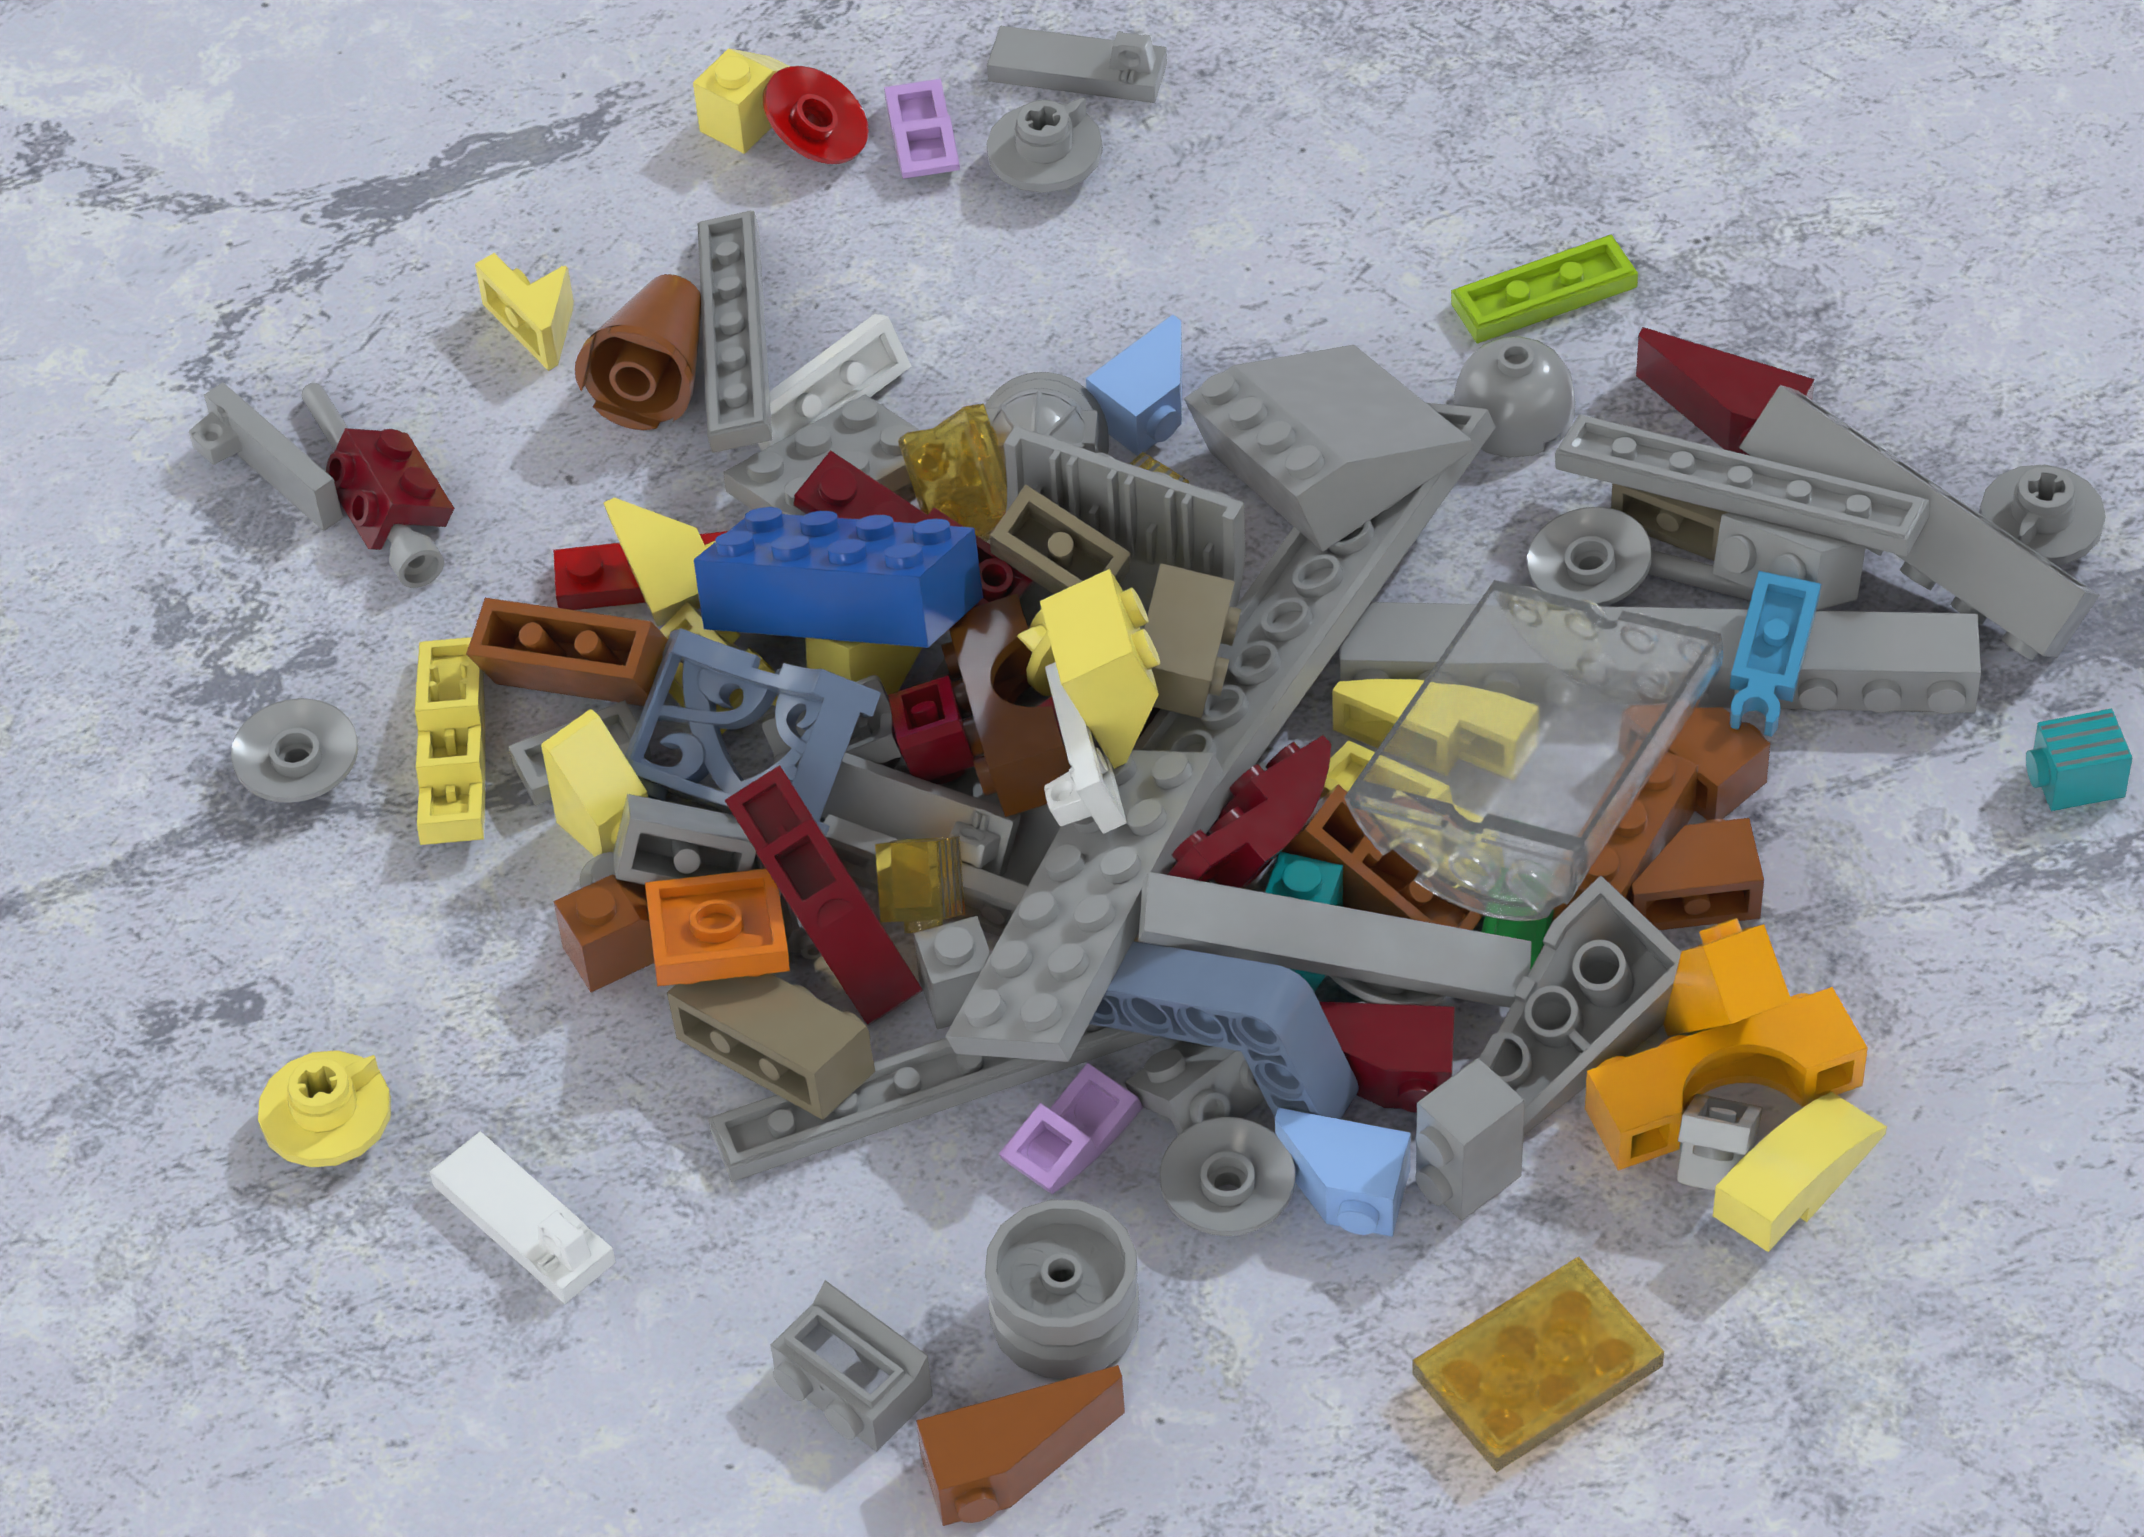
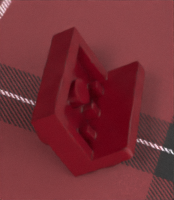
[325,428,455,550]

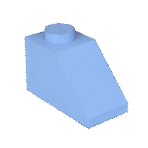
[1086,314,1183,457]
[1275,1108,1411,1237]

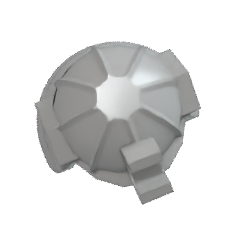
[976,372,1109,489]

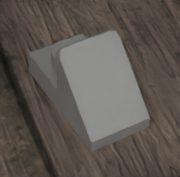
[1677,1094,1763,1191]

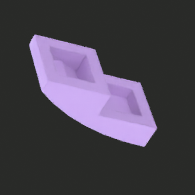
[884,78,960,179]
[999,1063,1143,1194]

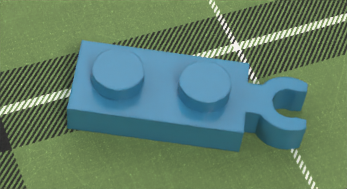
[1729,571,1821,737]

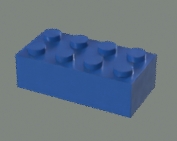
[694,507,983,648]

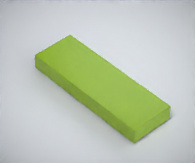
[1451,234,1638,344]

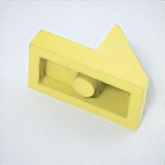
[475,253,574,371]

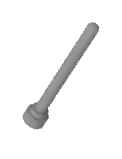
[302,383,444,588]

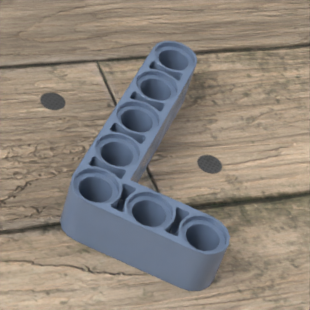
[1089,941,1359,1119]

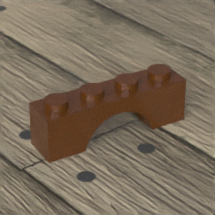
[941,594,1071,817]

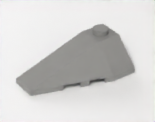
[1479,876,1681,1136]

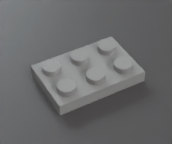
[723,394,944,516]

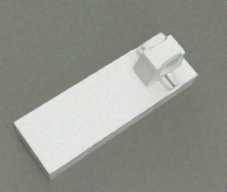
[758,314,912,451]
[1044,662,1127,834]
[429,1131,616,1304]

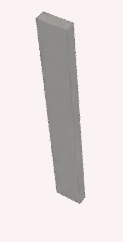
[708,1024,1159,1182]

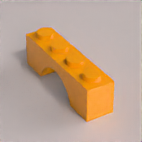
[1585,987,1868,1171]

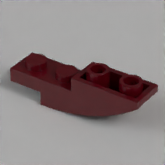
[793,450,1034,608]
[1167,735,1332,889]
[724,765,924,1026]

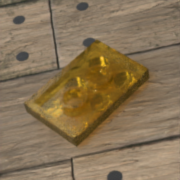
[1412,1256,1664,1473]

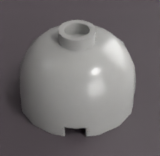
[1454,336,1575,458]

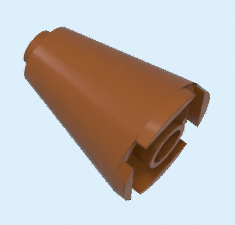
[575,274,702,430]

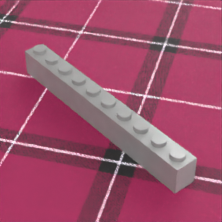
[1340,602,1981,714]

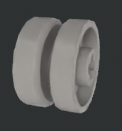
[985,1199,1140,1378]

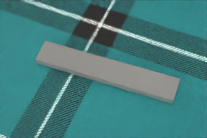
[697,210,772,453]
[1555,414,1930,557]
[1138,872,1531,1008]

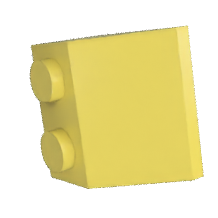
[1040,569,1160,769]

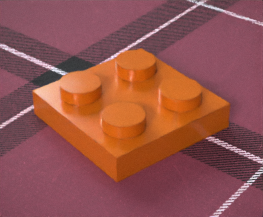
[645,869,790,987]

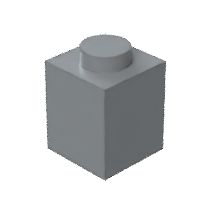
[914,916,991,1030]

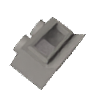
[770,1280,933,1451]

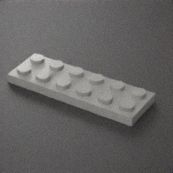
[946,750,1223,1062]

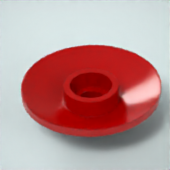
[763,66,869,164]

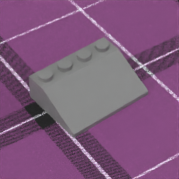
[1184,345,1475,552]

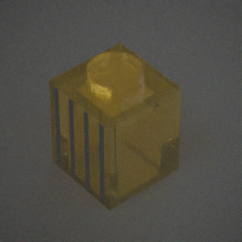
[875,836,965,933]

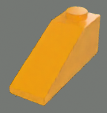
[1663,918,1792,1036]

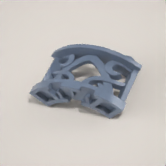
[625,628,881,836]

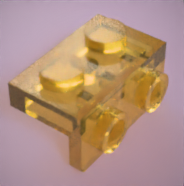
[898,403,1007,542]

